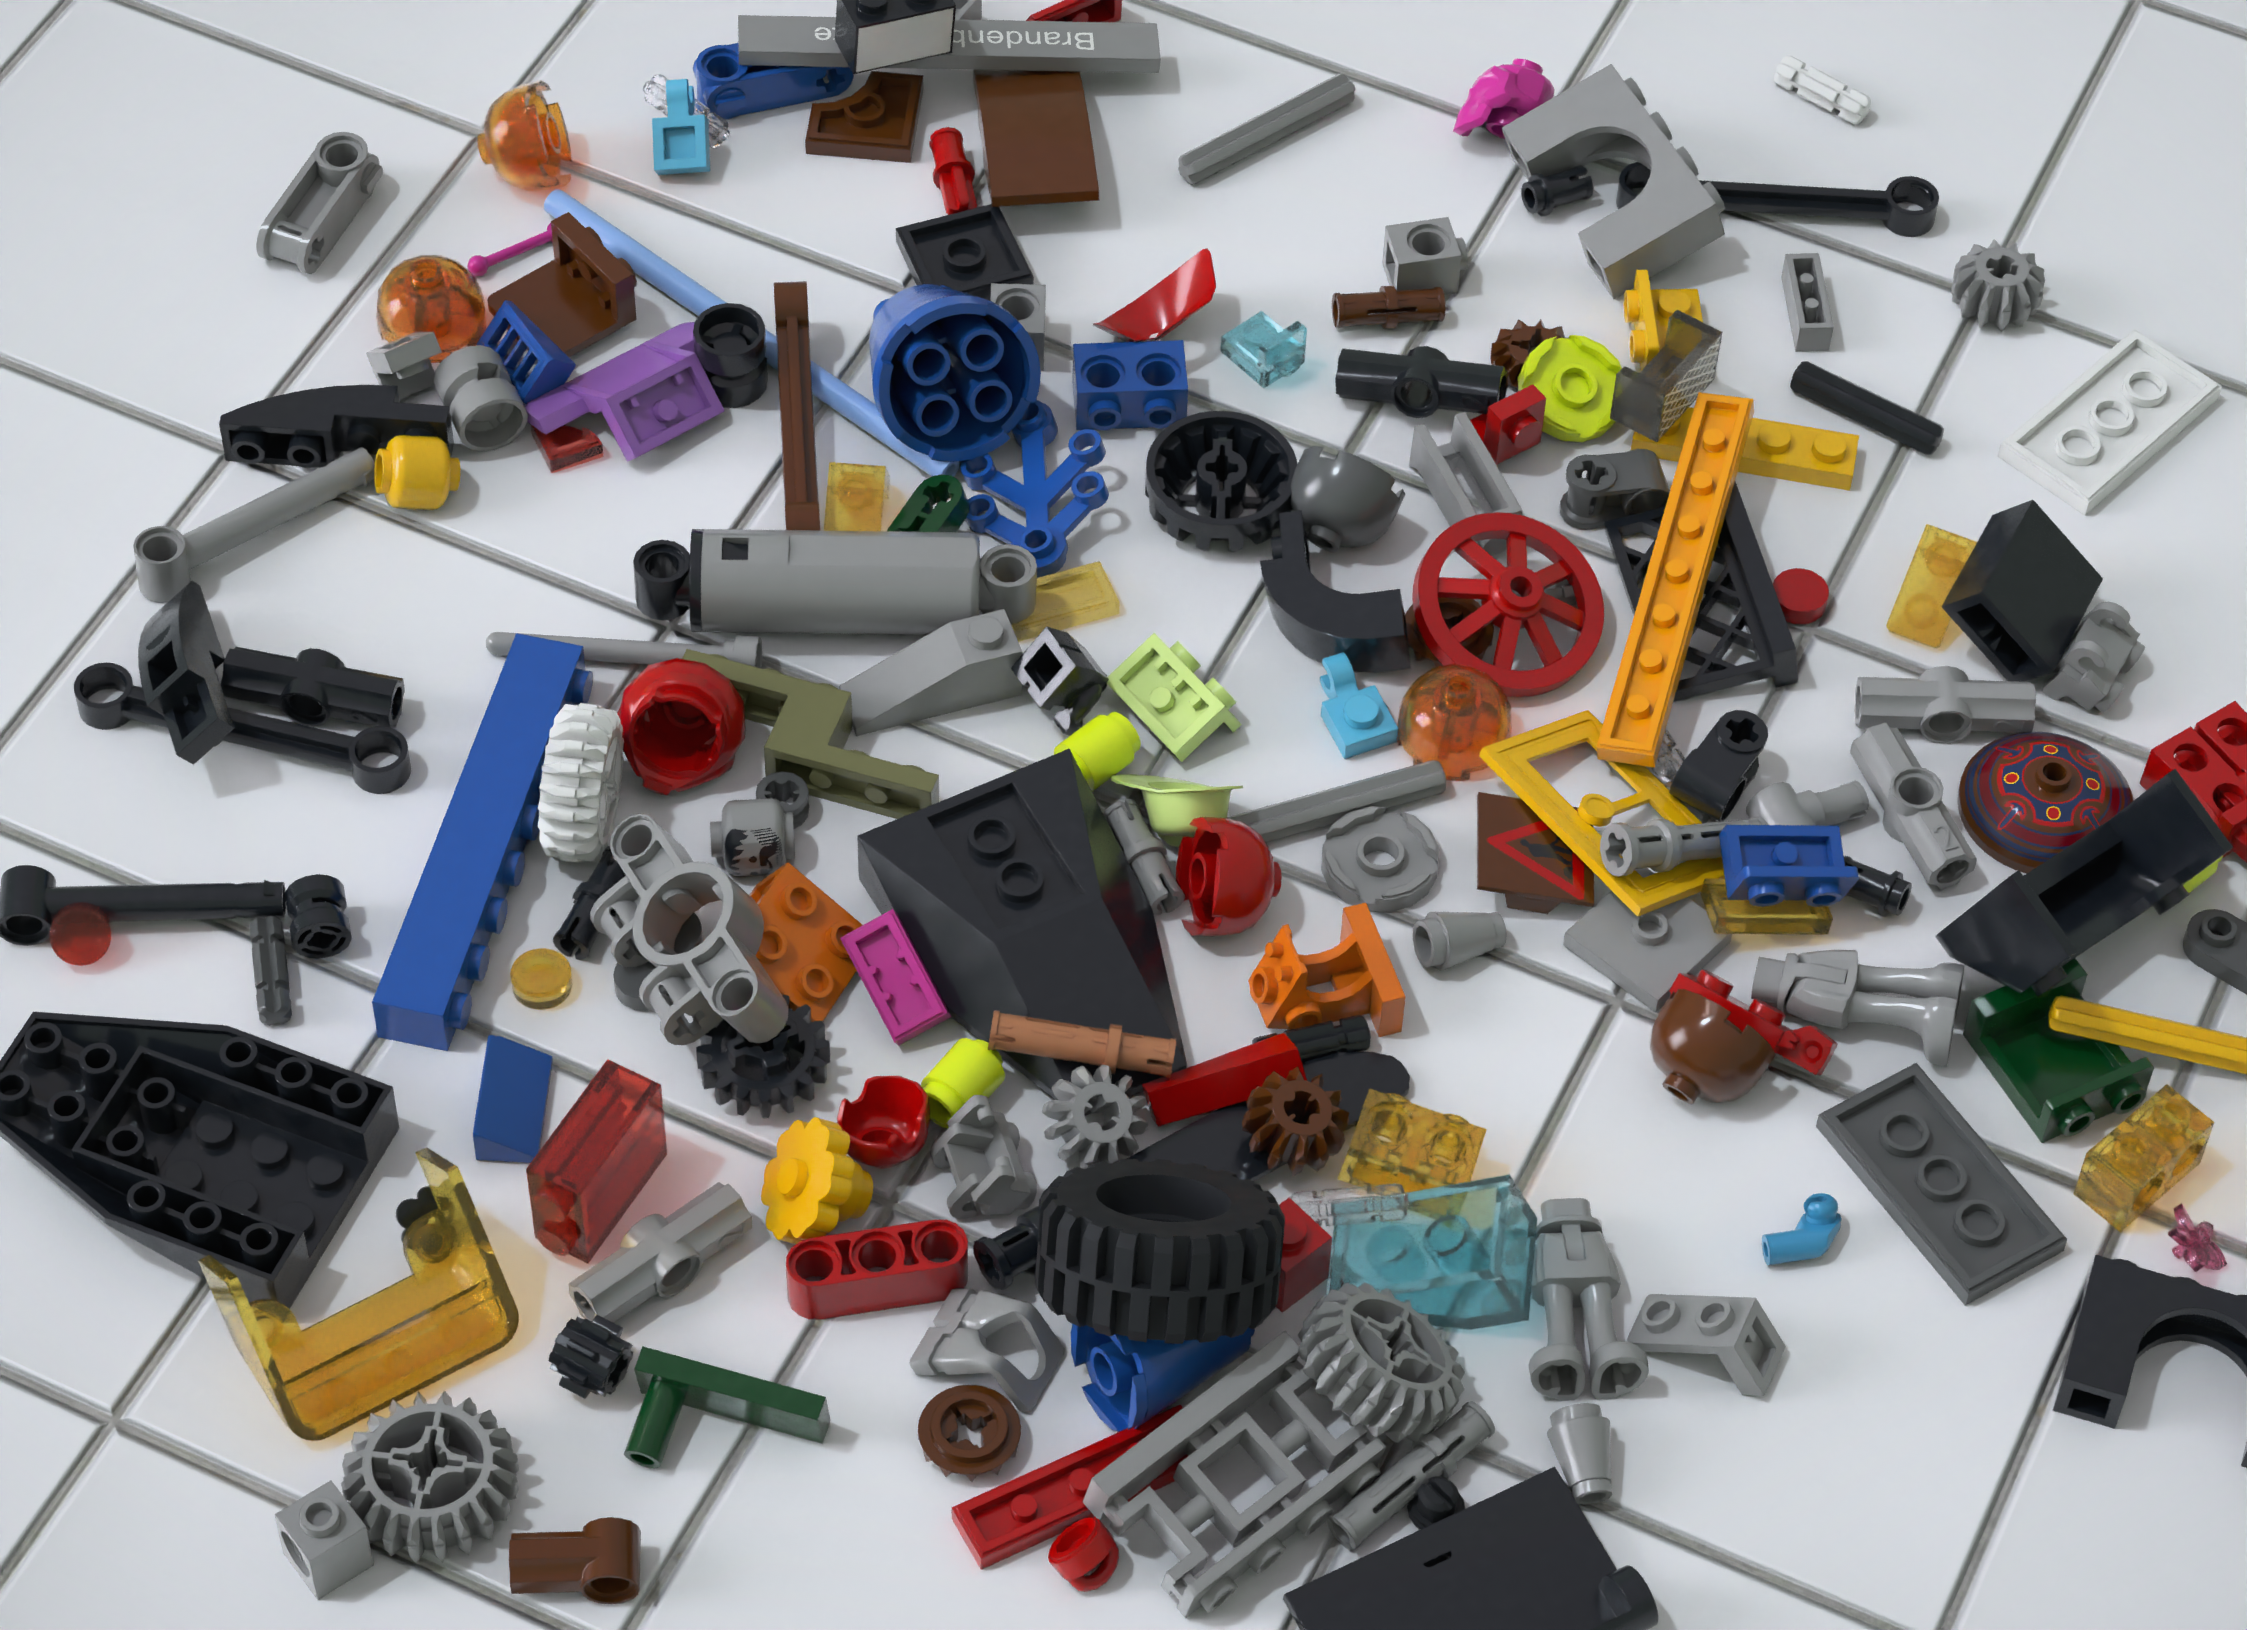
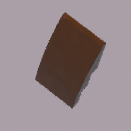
[973,70,1099,207]

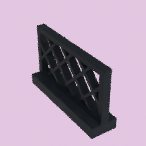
[1604,481,1798,702]

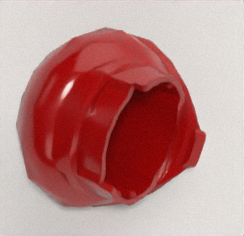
[617,658,746,796]

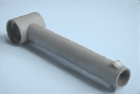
[133,447,375,603]

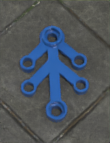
[960,400,1109,578]

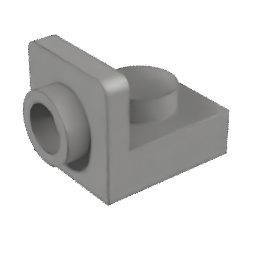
[366,332,442,400]

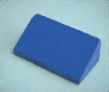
[473,1035,553,1163]

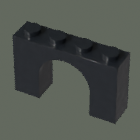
[2053,1255,2247,1468]

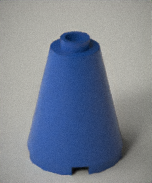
[1070,1324,1255,1432]

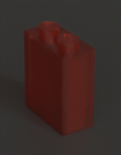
[526,1059,667,1264]

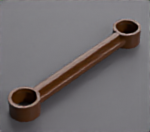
[774,281,820,531]

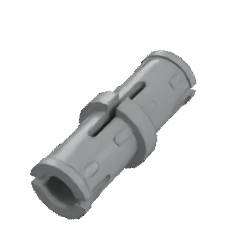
[1103,799,1185,915]

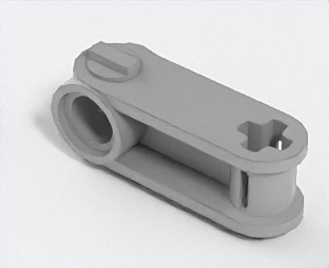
[256,132,383,274]

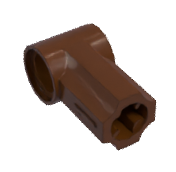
[509,1517,641,1604]

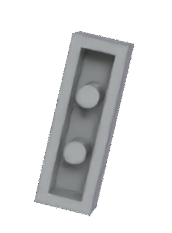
[1781,253,1834,352]

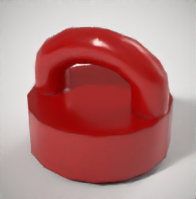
[1048,1517,1119,1592]

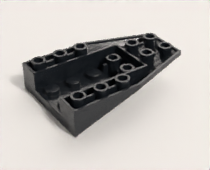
[857,748,1187,1116]
[0,1011,399,1322]

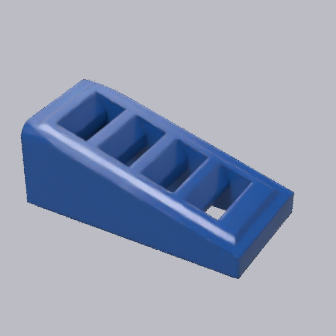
[477,300,577,404]

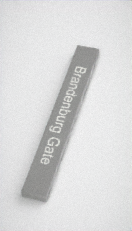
[738,15,1161,73]

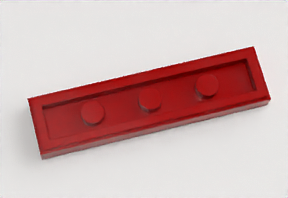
[951,1404,1188,1570]

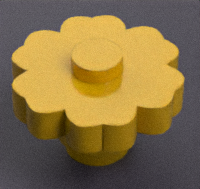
[761,1117,873,1244]

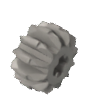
[1951,239,2045,332]
[1042,1065,1149,1169]

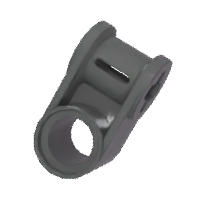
[1559,449,1670,529]

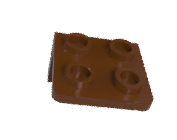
[487,212,637,357]

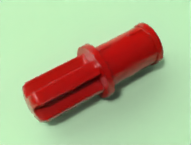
[929,127,977,215]

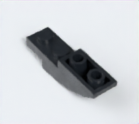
[219,385,454,468]
[138,581,235,765]

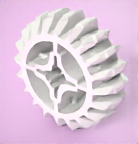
[537,703,624,863]

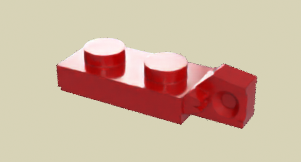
[1669,969,1838,1076]

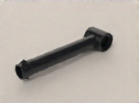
[0,865,286,946]

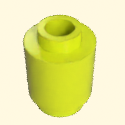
[1054,712,1141,792]
[921,1038,1005,1129]

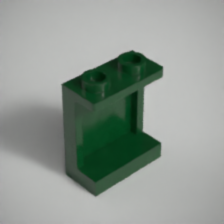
[1963,958,2154,1143]

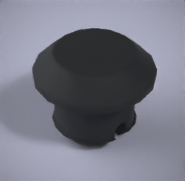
[1407,1476,1465,1529]

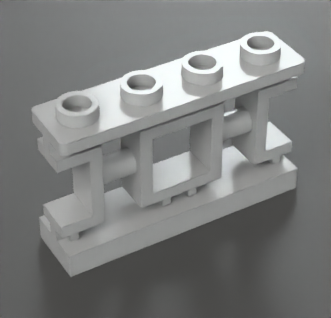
[1083,1331,1386,1618]

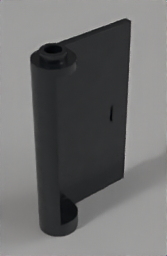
[1283,1467,1658,1630]

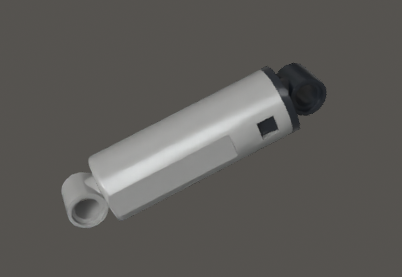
[633,529,1037,635]

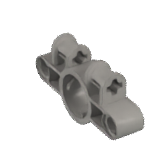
[590,814,789,1045]

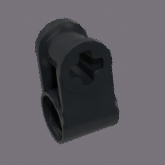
[1669,710,1768,822]

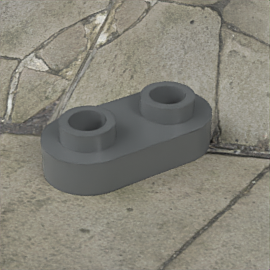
[2183,909,2247,995]

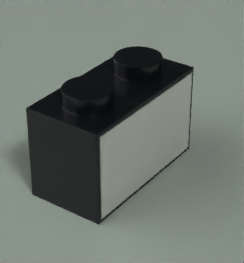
[835,0,956,74]

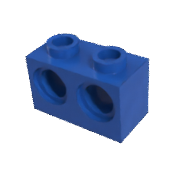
[1072,340,1188,430]

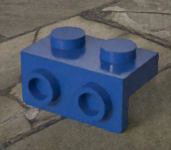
[1719,825,1859,907]

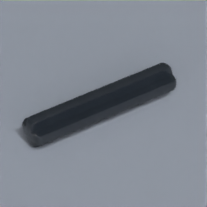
[1790,361,1944,455]

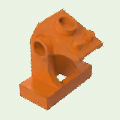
[1248,903,1406,1037]

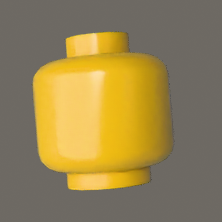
[374,435,460,510]

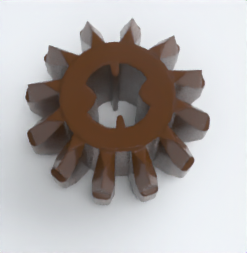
[1242,1066,1349,1177]

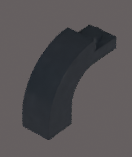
[1260,510,1411,673]

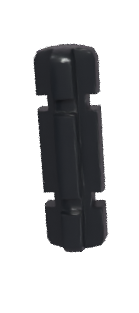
[1252,1015,1371,1063]

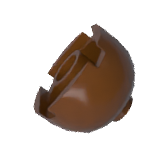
[1650,989,1776,1104]

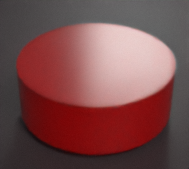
[1773,568,1829,624]

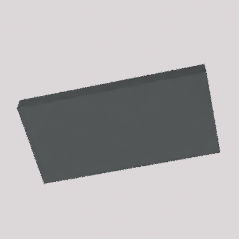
[1816,1063,2067,1305]

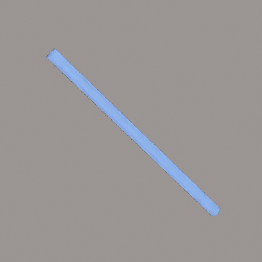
[544,189,959,477]

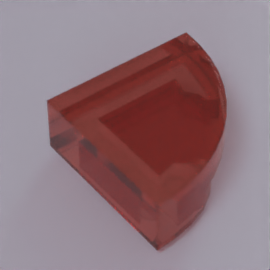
[531,425,604,473]

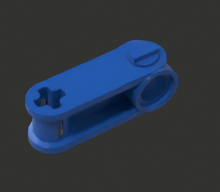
[693,43,854,120]

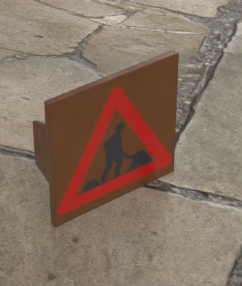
[1477,792,1594,914]

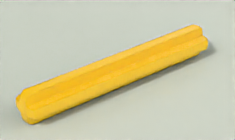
[2048,995,2247,1075]

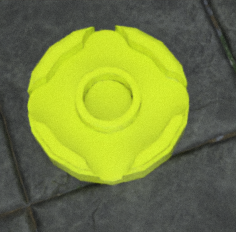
[1518,335,1628,442]

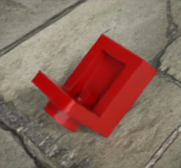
[1470,384,1546,465]

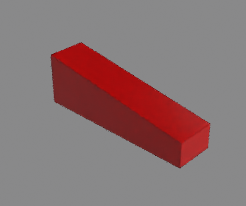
[1142,1032,1307,1126]

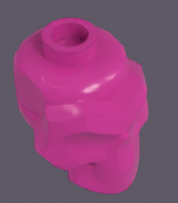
[1453,59,1555,139]

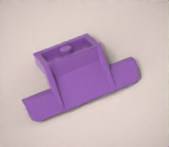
[525,322,725,462]

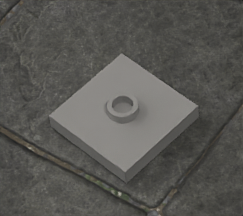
[1563,868,1733,1012]

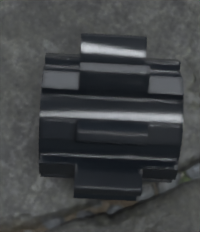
[548,1315,634,1399]

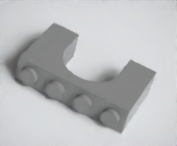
[1502,64,1725,299]

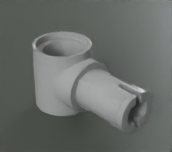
[1746,780,1869,826]

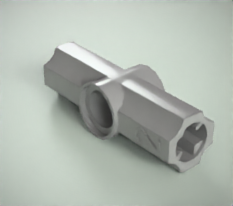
[1854,666,2036,743]
[1850,723,1977,889]
[568,1182,753,1323]

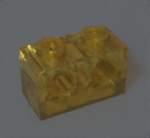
[2073,1084,2215,1233]
[1338,1088,1487,1220]

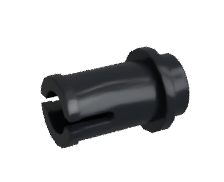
[1521,165,1593,216]
[1844,855,1912,917]

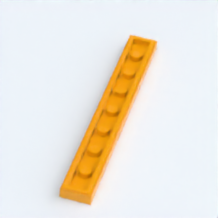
[1596,392,1754,768]

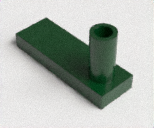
[624,1346,831,1468]

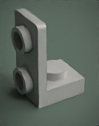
[1627,1294,1786,1396]

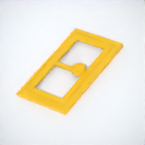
[1479,710,1725,917]

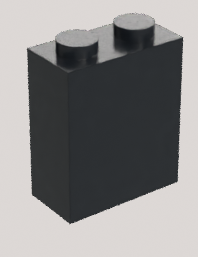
[1941,500,2103,682]

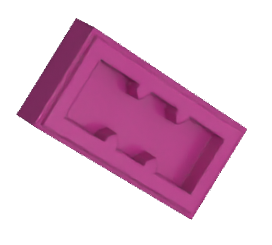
[840,909,952,1046]

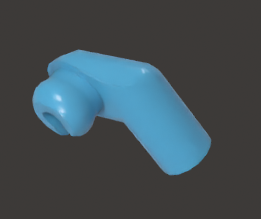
[1762,1193,1842,1265]

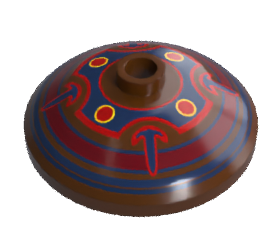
[1957,732,2134,874]

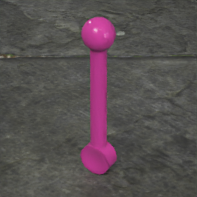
[467,223,553,276]

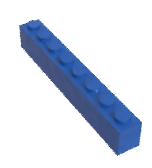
[372,633,593,1051]

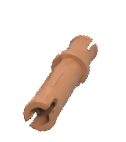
[988,1010,1176,1078]

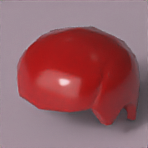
[837,1076,930,1169]

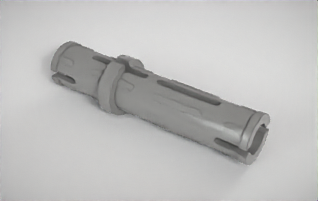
[1327,1401,1495,1550]

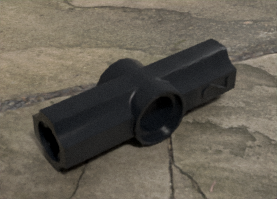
[1335,346,1508,418]
[220,647,405,728]

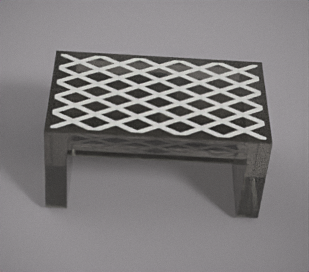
[1610,310,1723,442]

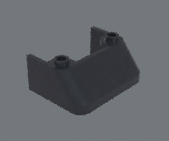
[1935,769,2233,997]

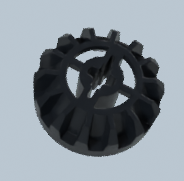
[1145,411,1297,552]

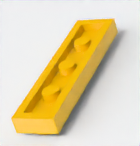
[1631,399,1859,491]

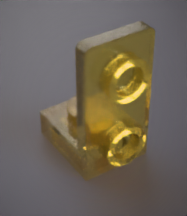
[824,462,890,531]
[1886,524,1977,648]

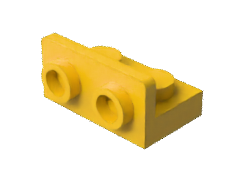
[1623,270,1711,385]

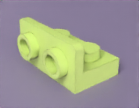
[1107,633,1242,762]

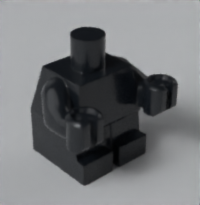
[1011,626,1109,736]

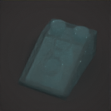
[1326,1174,1537,1330]

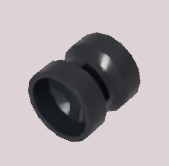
[285,874,352,959]

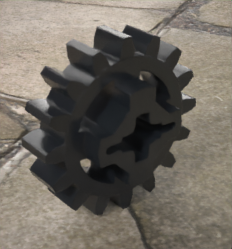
[696,995,830,1118]

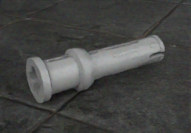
[1600,817,1767,877]

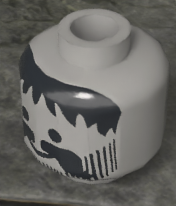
[710,798,795,877]

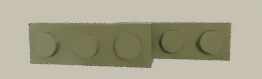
[682,649,939,819]

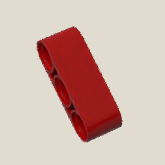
[786,1219,968,1320]

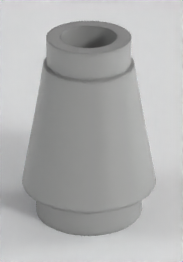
[1413,912,1507,971]
[1547,1403,1612,1505]

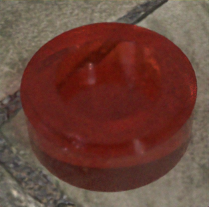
[50,902,112,966]

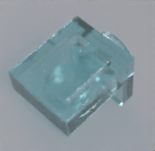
[1220,311,1307,388]

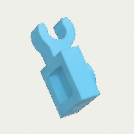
[652,79,710,175]
[1320,652,1399,759]

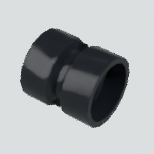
[693,303,768,408]

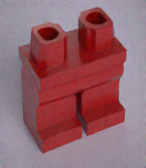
[2139,701,2247,863]

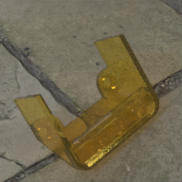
[198,1147,519,1441]

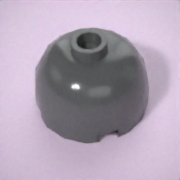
[1290,446,1405,552]

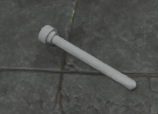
[486,632,762,668]

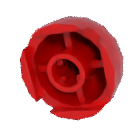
[1176,817,1282,936]

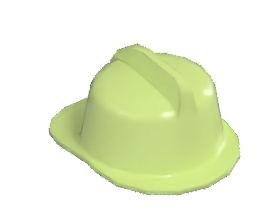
[1111,774,1243,847]

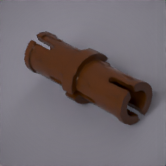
[1331,286,1446,329]

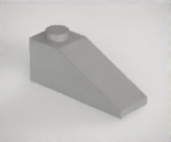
[839,609,1022,736]

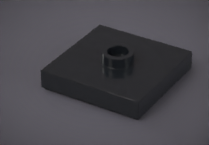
[896,204,1034,301]

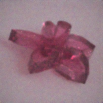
[2167,1203,2227,1272]

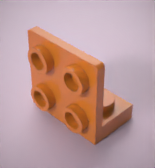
[749,862,863,1022]

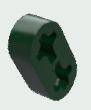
[887,474,969,532]

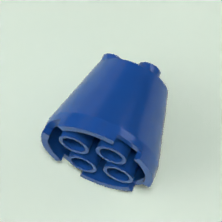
[869,284,1041,462]

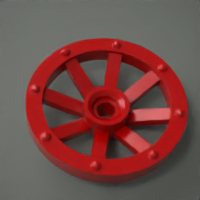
[1412,512,1604,697]

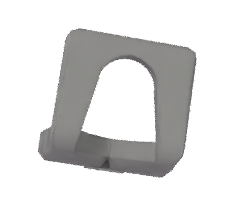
[909,1288,1065,1412]

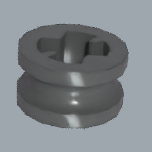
[756,772,809,829]

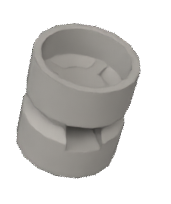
[433,345,528,451]

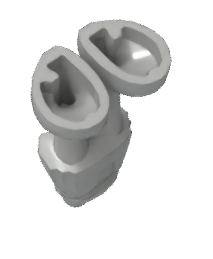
[1751,950,1964,1066]
[1528,1198,1649,1401]

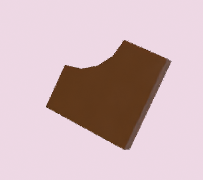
[805,71,924,163]

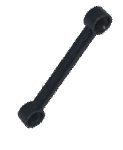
[1616,162,1939,237]
[74,662,411,794]

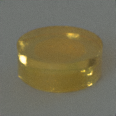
[510,948,572,1010]

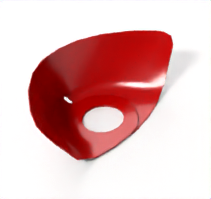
[1093,248,1216,342]

